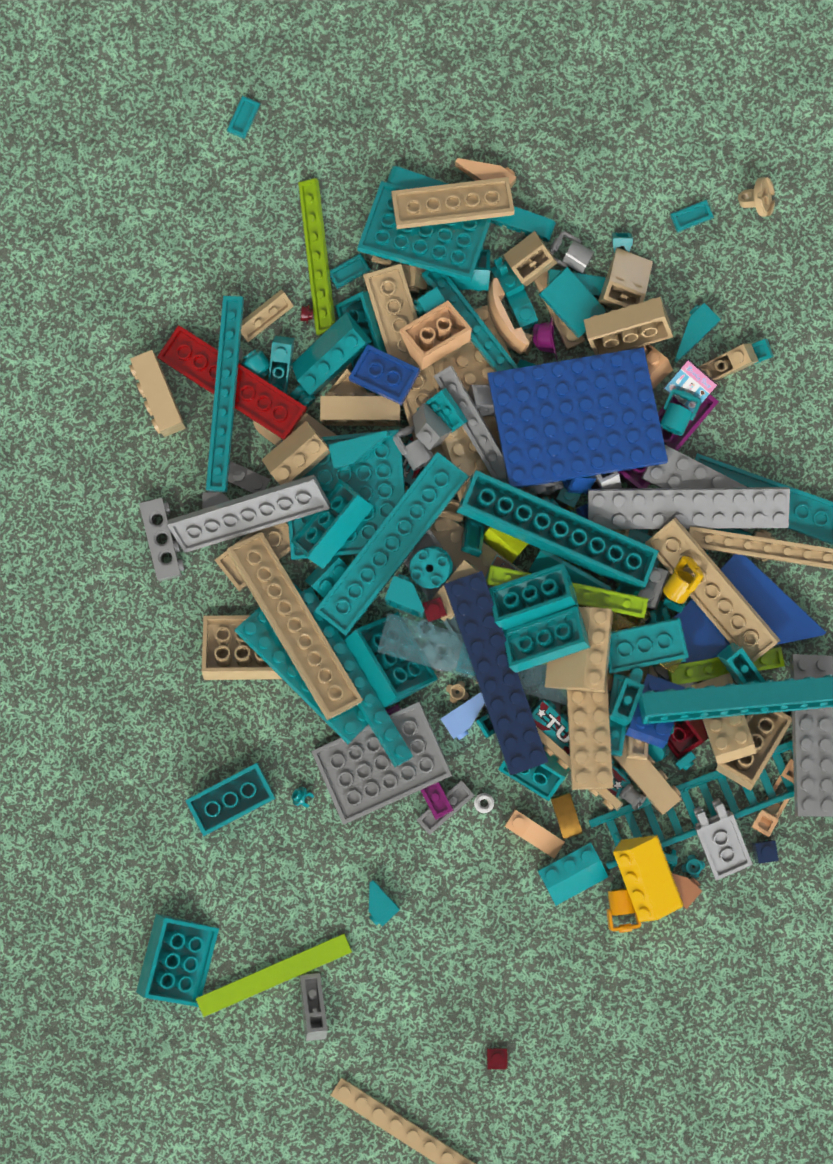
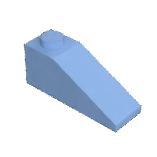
[440,692,484,740]

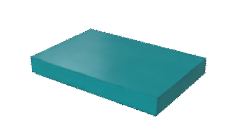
[539,267,606,338]

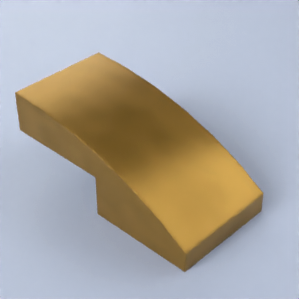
[551,792,582,839]

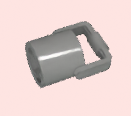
[550,231,595,274]
[393,426,434,471]

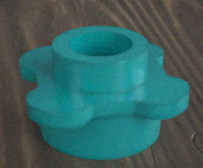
[681,855,705,879]

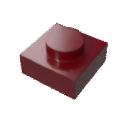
[422,596,448,622]
[487,1048,508,1070]

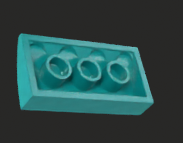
[503,606,590,673]

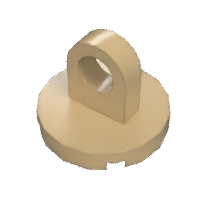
[738,177,775,217]

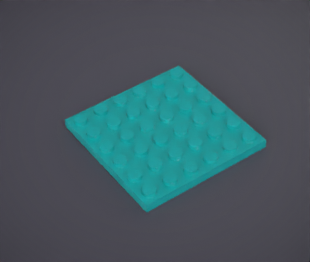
[288,430,406,560]

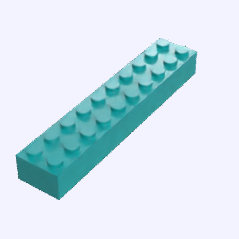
[456,470,659,592]

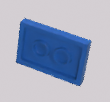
[349,344,421,405]

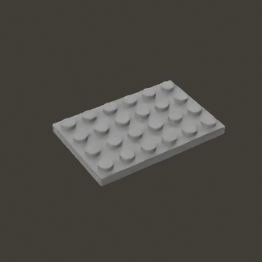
[311,702,453,825]

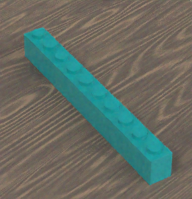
[639,675,833,724]

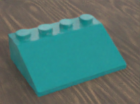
[344,612,438,708]
[136,914,219,1007]

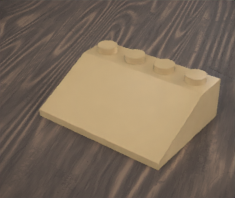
[545,607,613,693]
[202,615,282,680]

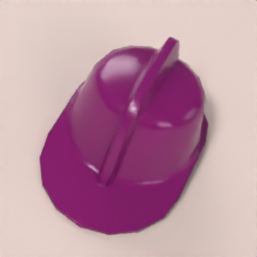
[533,317,558,362]

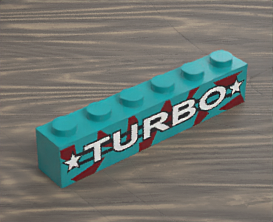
[531,700,631,798]

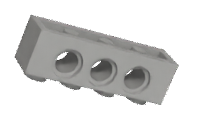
[139,498,185,582]

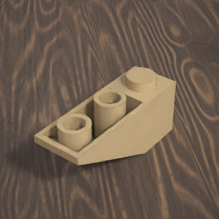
[696,343,759,382]

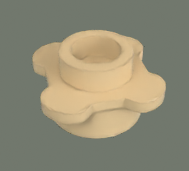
[446,681,469,703]

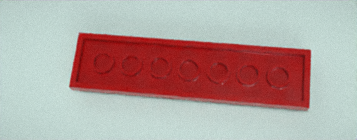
[157,325,308,440]

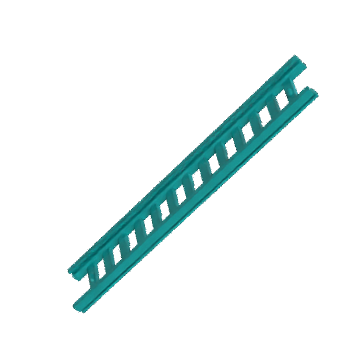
[589,740,794,870]

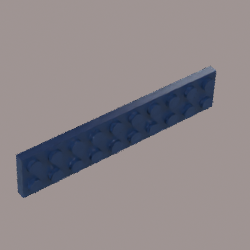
[443,571,548,776]

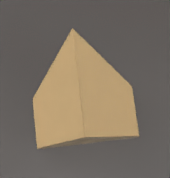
[328,369,368,396]

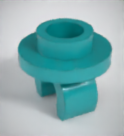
[292,786,314,807]

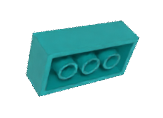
[185,763,277,836]

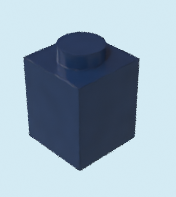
[752,840,779,864]

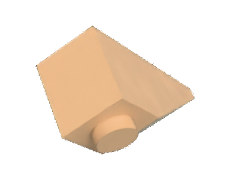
[455,158,516,188]
[504,809,565,859]

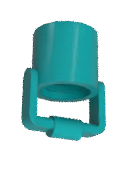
[660,389,701,436]

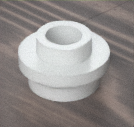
[474,793,494,813]

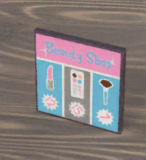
[664,358,719,413]

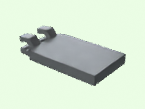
[693,798,753,881]

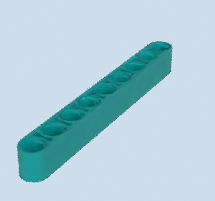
[387,166,556,242]

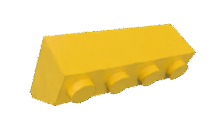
[613,835,683,922]

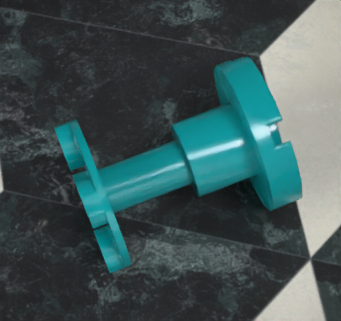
[409,546,453,589]

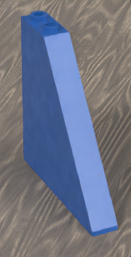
[672,554,826,664]

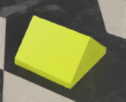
[483,527,528,563]

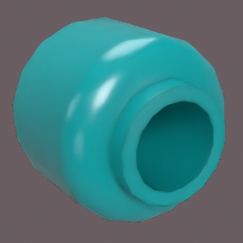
[242,349,270,378]

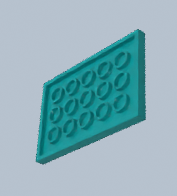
[357,181,492,282]

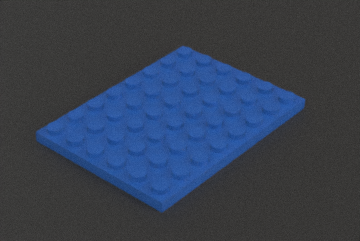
[487,347,668,488]

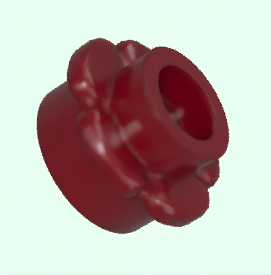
[300,304,313,324]

